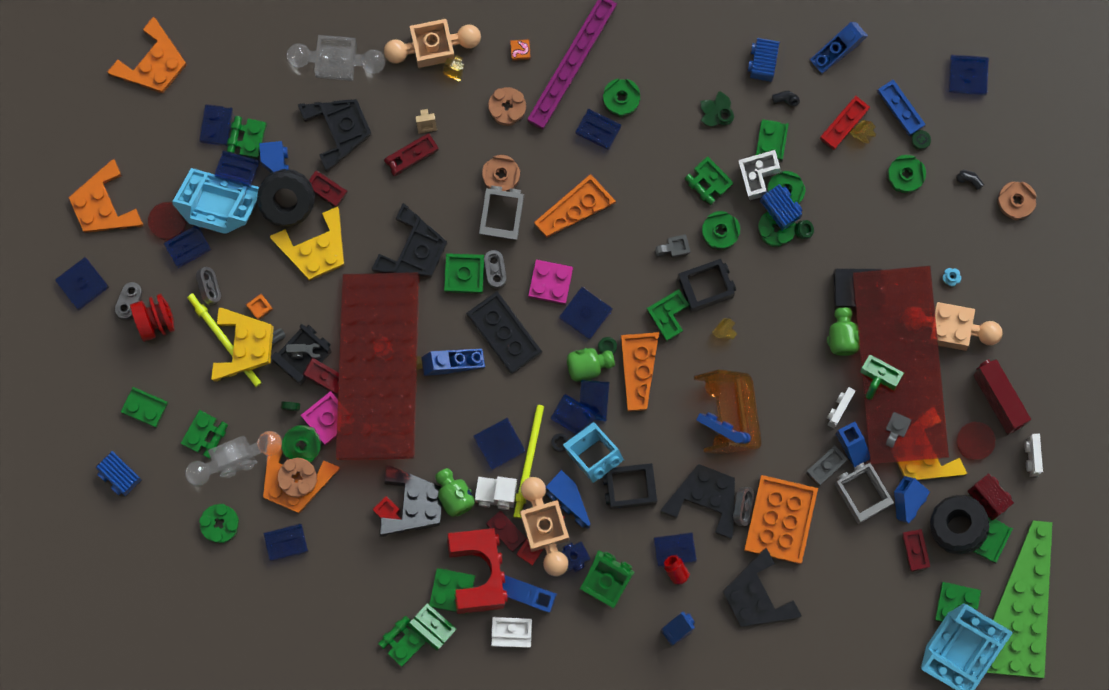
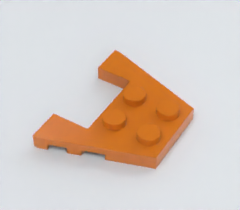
[107,17,187,93]
[69,159,144,233]
[263,438,340,513]

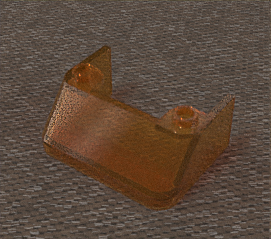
[694,369,761,454]

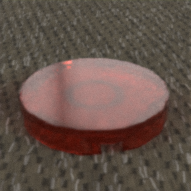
[148,202,187,240]
[957,422,996,460]

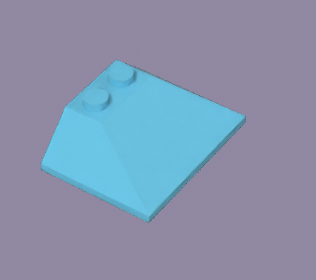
[172,168,259,234]
[921,603,1013,690]

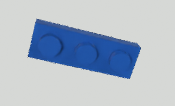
[877,80,926,136]

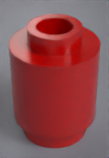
[664,555,690,584]

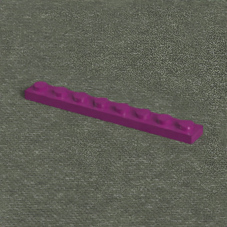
[527,0,617,130]

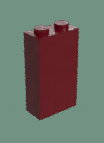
[973,359,1031,435]

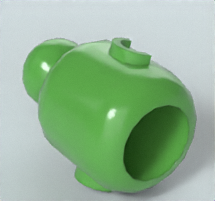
[827,307,861,356]
[567,348,615,383]
[435,468,475,517]

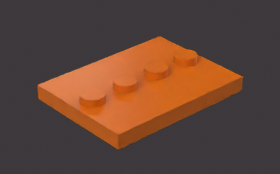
[744,475,818,564]

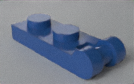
[696,412,751,444]

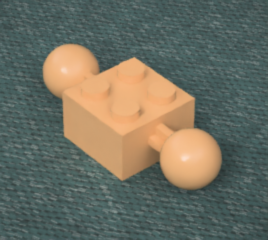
[384,19,481,68]
[902,302,1003,351]
[520,477,569,576]

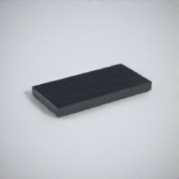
[466,291,542,375]

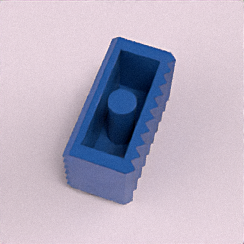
[748,38,779,82]
[760,184,802,231]
[96,451,142,496]

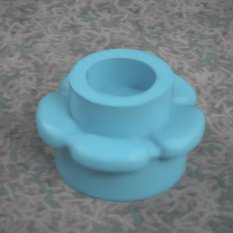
[943,268,961,286]

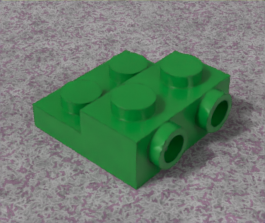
[580,552,634,608]

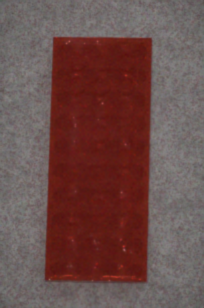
[853,266,949,464]
[336,272,419,460]

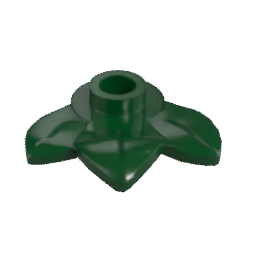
[700,91,734,127]

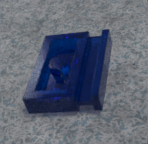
[200,104,233,146]
[576,109,622,150]
[214,151,260,188]
[164,226,211,268]
[579,379,610,421]
[550,394,598,435]
[263,524,309,561]
[654,533,697,566]

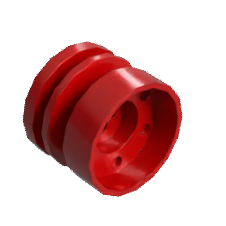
[130,293,175,342]

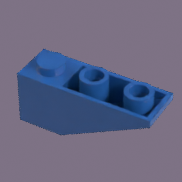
[810,22,868,74]
[421,349,485,376]
[546,470,591,529]
[502,575,557,613]
[661,611,695,646]

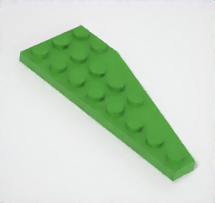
[986,521,1052,678]

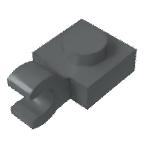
[655,234,691,258]
[286,343,321,359]
[886,412,912,448]

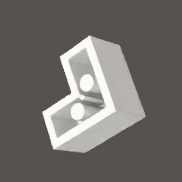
[738,150,781,200]
[475,476,517,510]

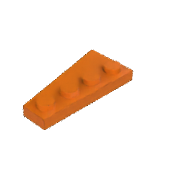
[534,174,616,238]
[621,332,659,412]

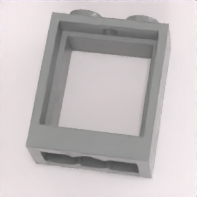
[479,185,525,240]
[835,462,894,524]

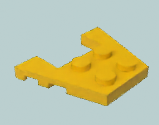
[270,206,344,281]
[211,308,274,381]
[889,406,967,481]

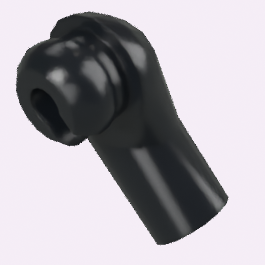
[772,90,800,106]
[956,170,985,190]

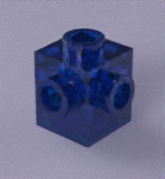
[561,541,591,572]

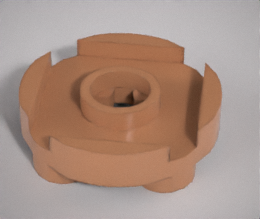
[489,87,526,126]
[482,155,520,192]
[997,181,1036,220]
[278,458,317,498]

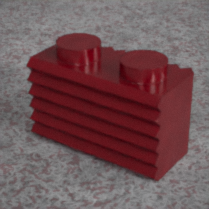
[968,473,1014,521]

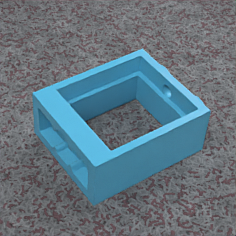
[563,422,624,483]

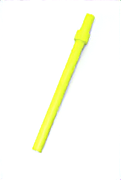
[187,293,262,387]
[513,405,544,519]

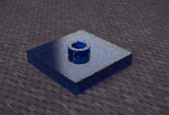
[949,55,989,95]
[55,257,109,310]
[559,287,613,340]
[473,418,526,470]

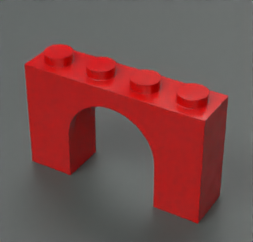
[447,528,508,614]

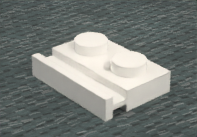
[827,387,855,428]
[1024,434,1043,477]
[491,617,532,648]

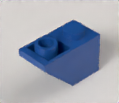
[259,141,289,173]
[836,422,871,468]
[894,476,930,523]

